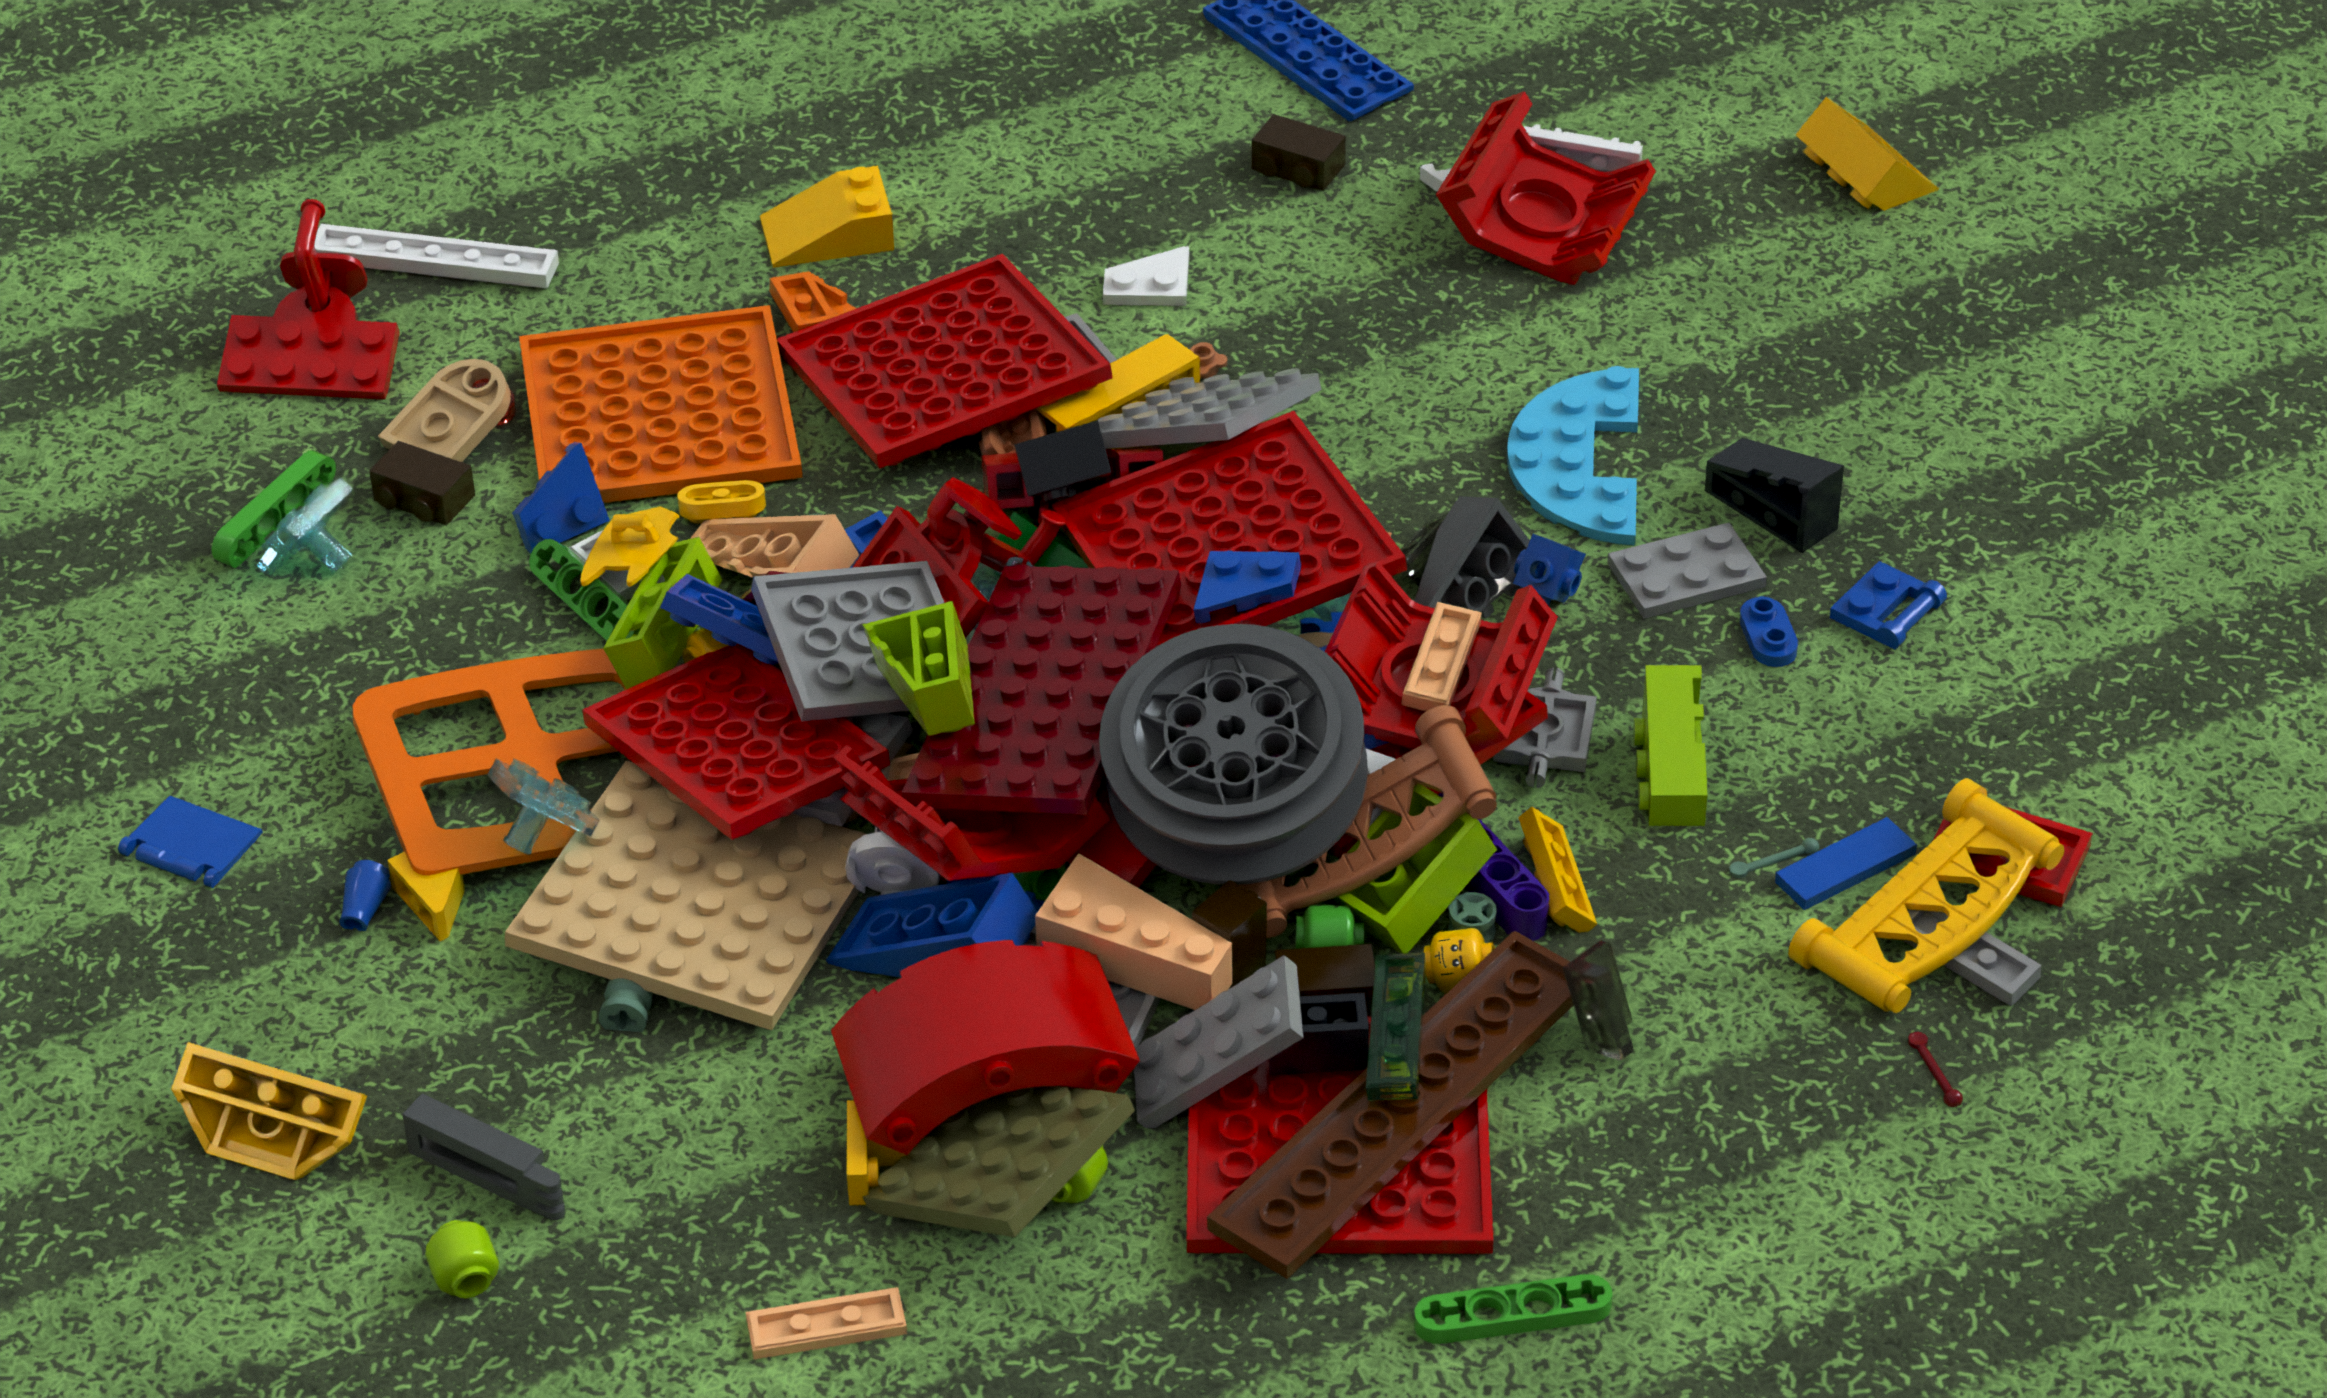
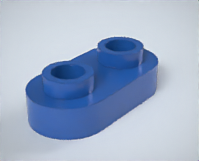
[1740,596,1798,667]

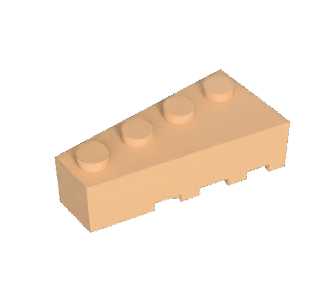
[1035,853,1232,1010]

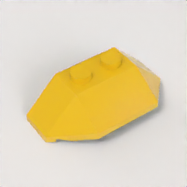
[171,1042,367,1180]

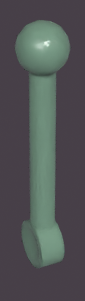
[1729,838,1819,878]

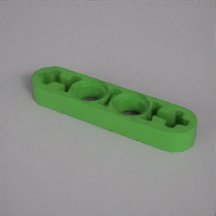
[212,450,336,568]
[529,539,641,641]
[1414,1274,1612,1344]

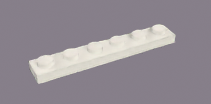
[314,224,559,288]

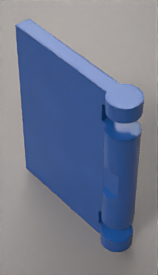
[118,796,263,888]

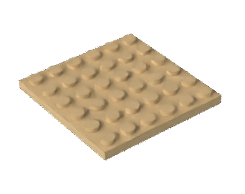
[505,761,866,1030]

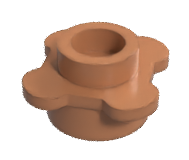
[1190,342,1227,379]

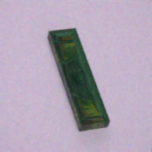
[1366,953,1426,1100]

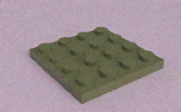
[863,1086,1135,1238]

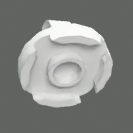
[845,827,941,895]

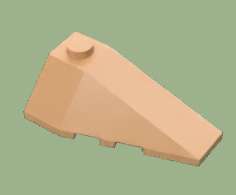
[690,514,859,578]

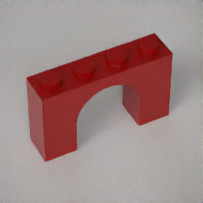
[981,445,1164,509]

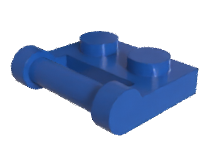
[1829,561,1947,649]

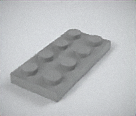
[1134,955,1303,1128]

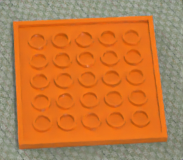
[519,305,803,503]

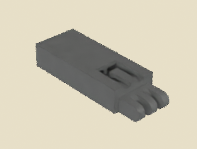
[402,1093,565,1220]

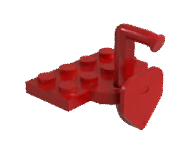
[217,199,400,399]
[852,477,1066,639]

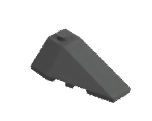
[1414,496,1530,619]

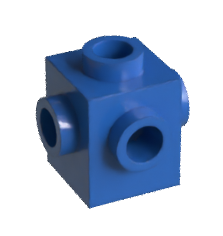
[1513,534,1586,606]

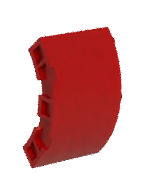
[831,940,1140,1155]

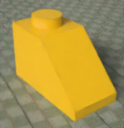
[387,851,465,941]

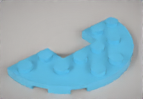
[1507,366,1639,545]

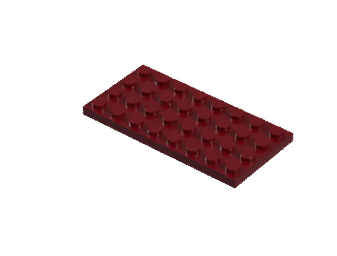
[901,564,1181,815]

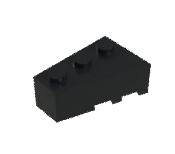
[1014,420,1111,503]
[1705,438,1844,553]

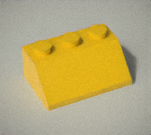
[1795,97,1939,211]

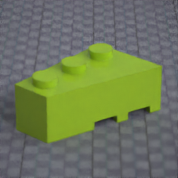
[862,601,975,736]
[1633,665,1708,826]

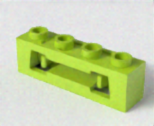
[603,537,723,689]

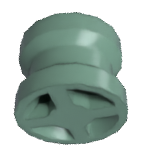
[1448,892,1497,943]
[598,978,654,1032]

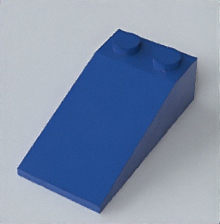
[826,873,1038,977]

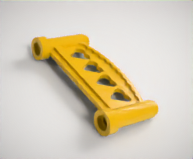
[1788,778,2064,1013]

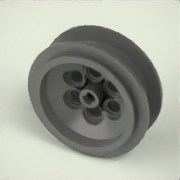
[1099,624,1368,885]

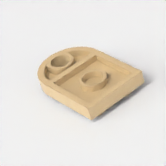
[378,359,511,462]

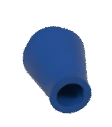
[339,860,392,931]

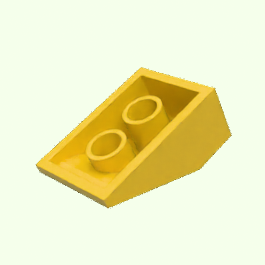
[760,166,894,268]

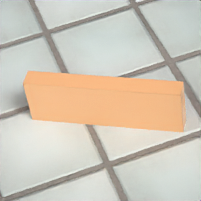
[1402,602,1482,711]
[746,1287,907,1359]

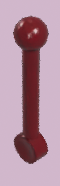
[1908,1032,1963,1107]

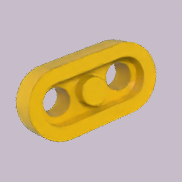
[677,480,766,524]

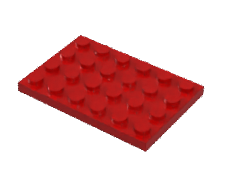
[582,643,890,840]

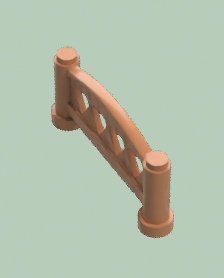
[1239,705,1497,938]

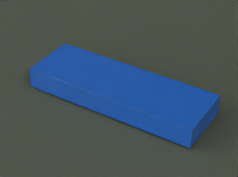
[1775,817,1917,910]

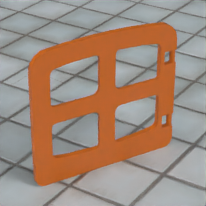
[352,649,626,875]

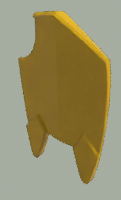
[580,506,680,587]

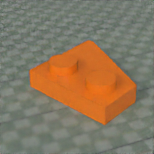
[769,271,857,332]

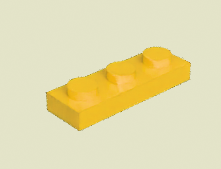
[1518,807,1597,933]

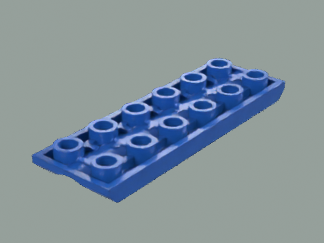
[1203,0,1414,122]

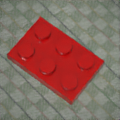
[1933,807,2093,907]

